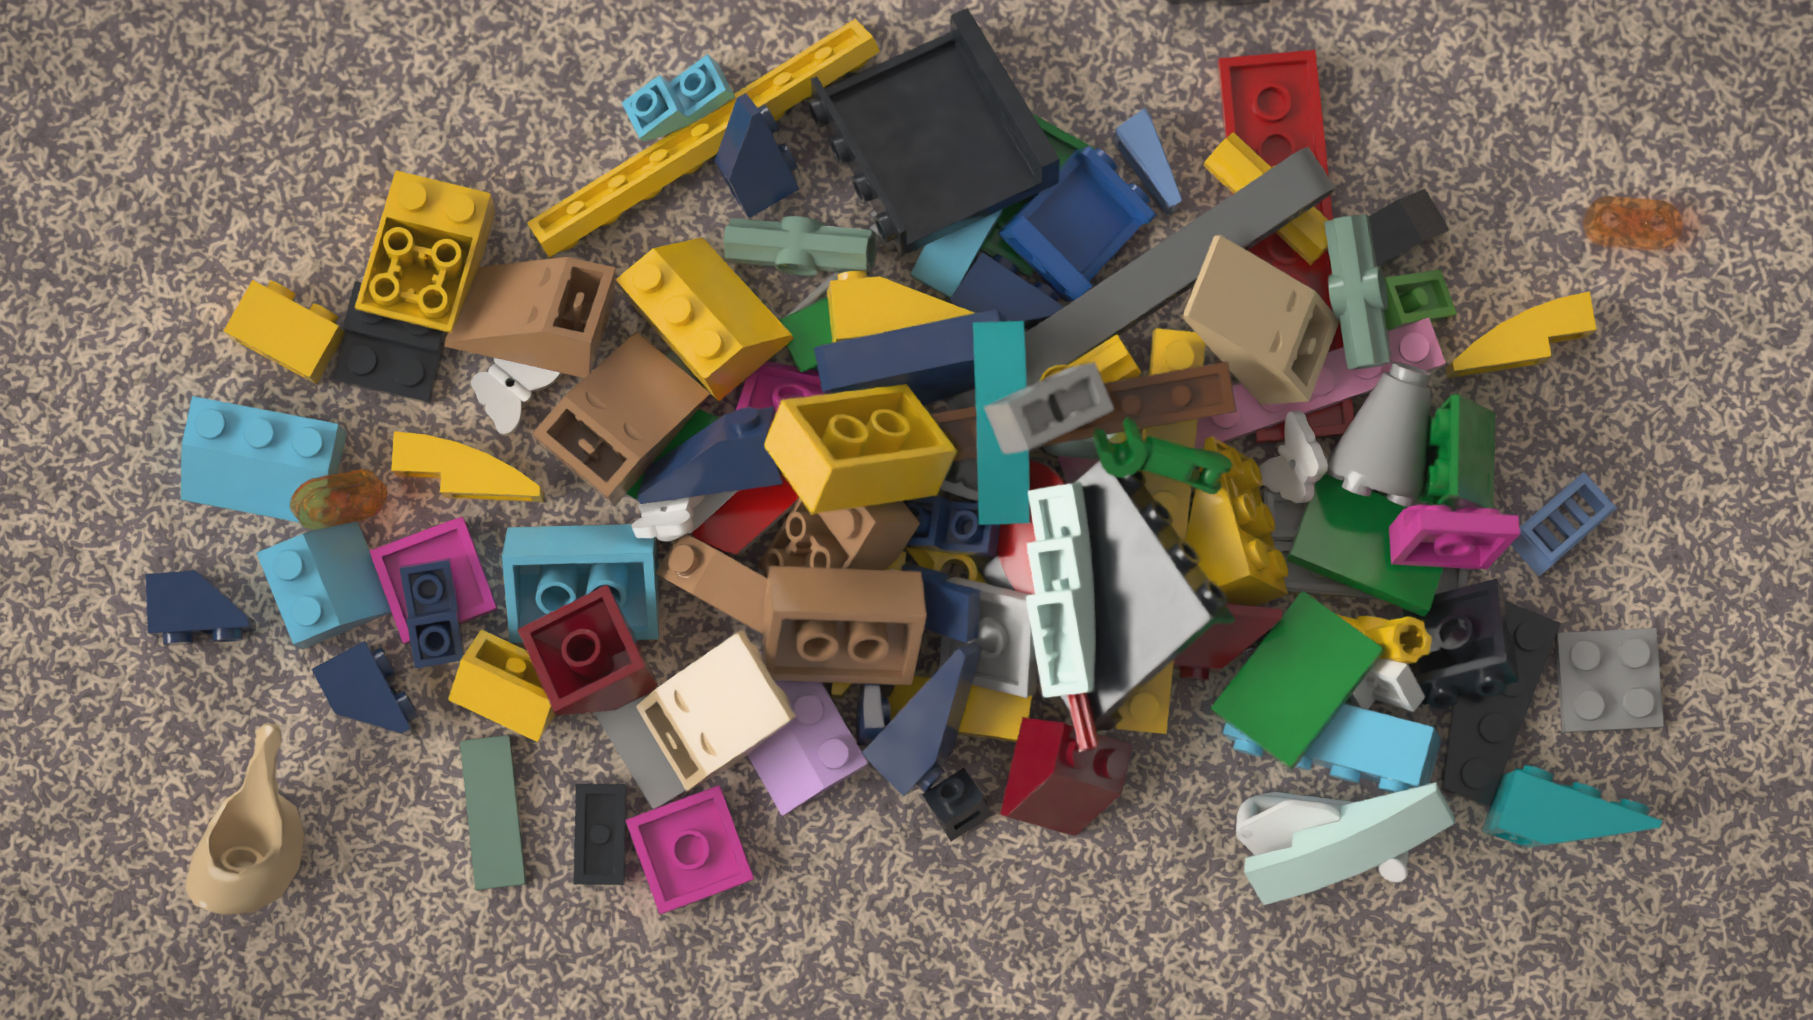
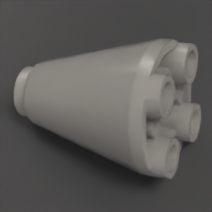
[1326,362,1432,507]

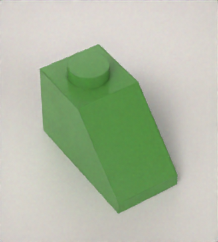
[1384,269,1457,331]

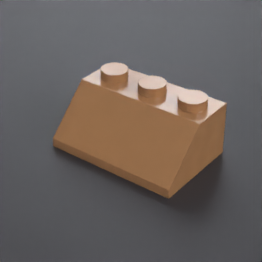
[762,566,926,685]

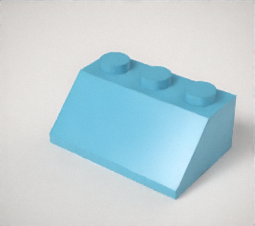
[181,396,347,528]
[502,524,659,643]

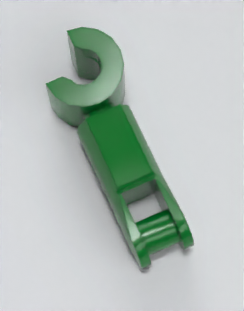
[1093,417,1232,494]

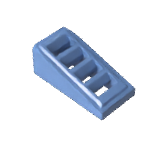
[1113,108,1182,216]
[1511,472,1617,576]

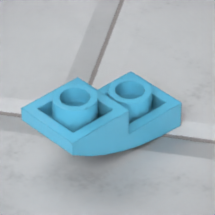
[622,54,735,142]
[910,210,1002,299]

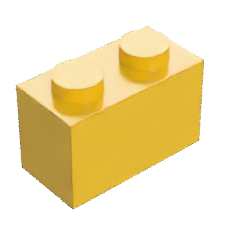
[223,280,345,385]
[448,629,555,742]

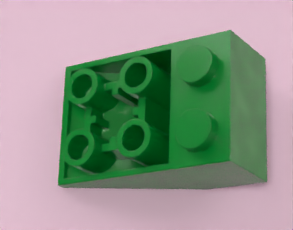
[1419,394,1495,512]

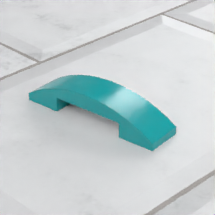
[973,321,1029,525]

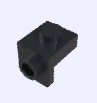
[922,767,993,841]

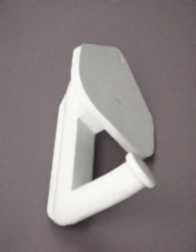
[1236,792,1408,882]

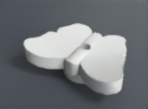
[471,358,561,436]
[1259,410,1328,503]
[632,495,705,541]

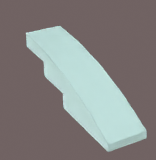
[1026,482,1095,697]
[1244,783,1454,905]

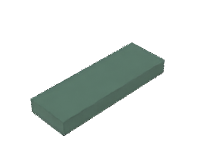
[460,735,527,890]

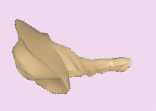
[185,722,304,915]

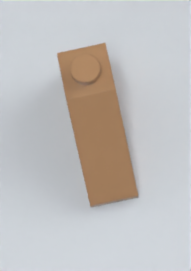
[656,534,768,634]

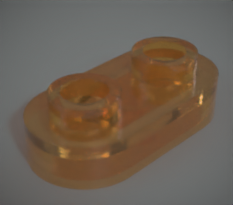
[1583,196,1683,251]
[290,469,388,530]

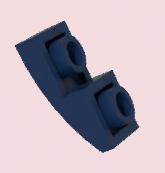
[903,496,1001,557]
[399,557,465,669]
[901,563,980,643]
[856,683,895,746]

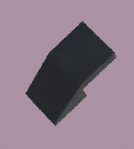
[1369,189,1450,269]

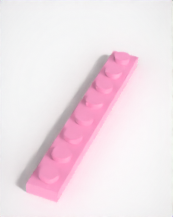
[1058,317,1446,484]

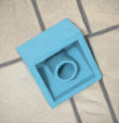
[256,520,391,650]

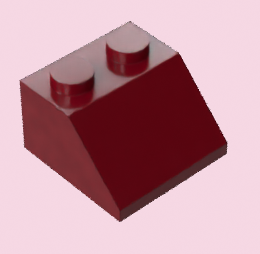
[1000,717,1133,836]

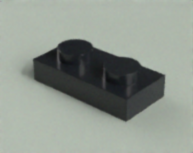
[574,784,627,885]

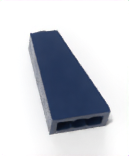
[814,309,1008,406]

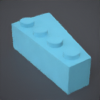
[1223,704,1442,793]

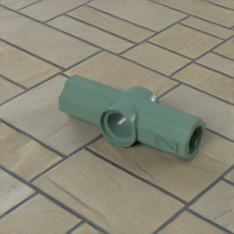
[1324,214,1392,370]
[723,216,877,276]

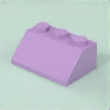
[747,651,868,816]

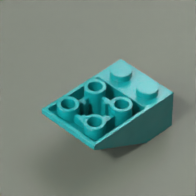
[1482,765,1662,848]

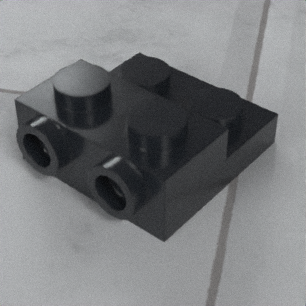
[333,281,448,404]
[1403,578,1519,709]

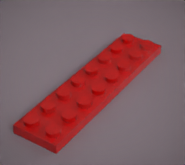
[1217,50,1354,444]

